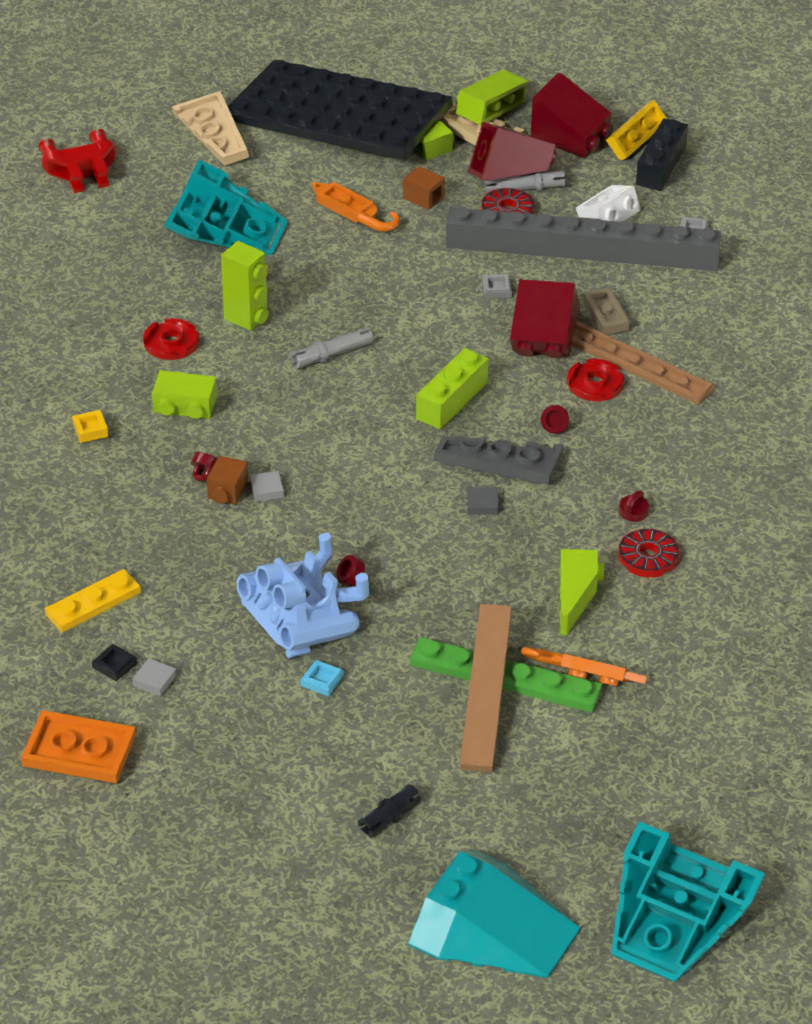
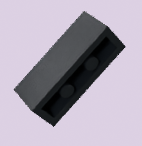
[636,118,688,191]

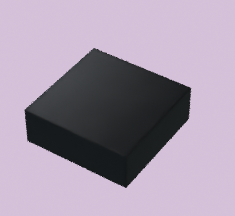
[92,644,137,681]

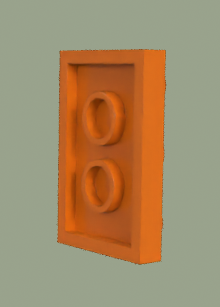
[21,710,136,784]

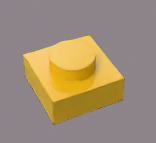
[72,410,108,443]

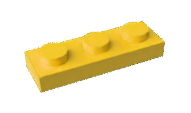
[606,100,667,160]
[45,569,141,633]

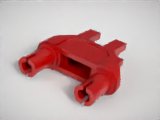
[38,129,117,193]

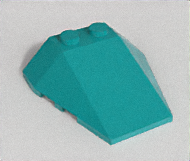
[164,159,288,255]
[611,821,765,982]
[408,850,580,978]

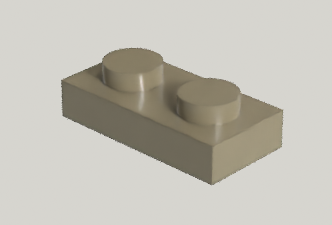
[583,288,630,335]

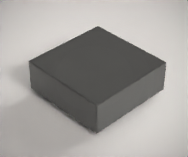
[467,487,498,515]

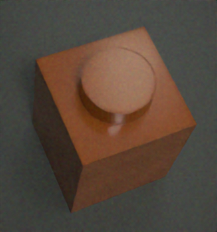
[402,166,445,210]
[207,455,248,505]

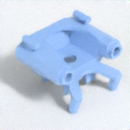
[236,533,369,658]

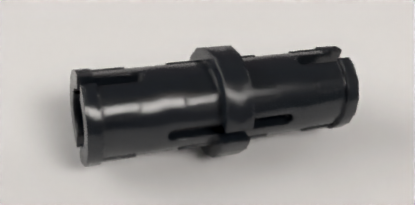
[358,784,421,838]

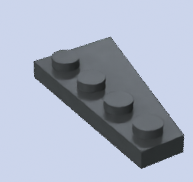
[434,436,564,485]

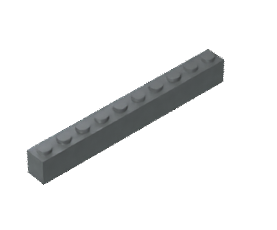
[446,207,721,271]

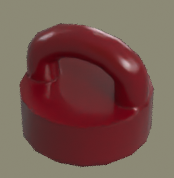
[540,405,569,434]
[191,451,218,482]
[619,490,649,522]
[336,555,366,587]

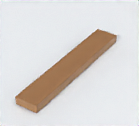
[572,321,714,405]
[460,604,512,772]

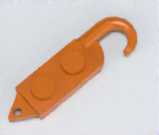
[312,182,400,232]
[521,647,647,687]

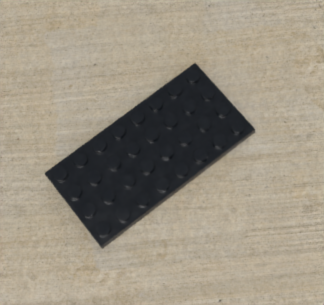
[227,60,453,160]

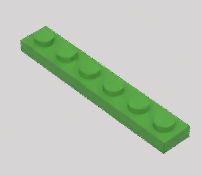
[410,637,602,712]

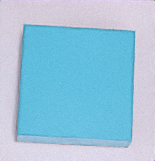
[300,660,344,697]

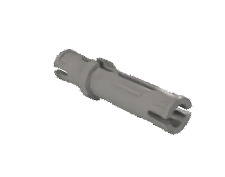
[484,170,565,194]
[290,327,374,369]

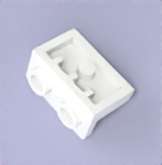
[576,185,641,222]

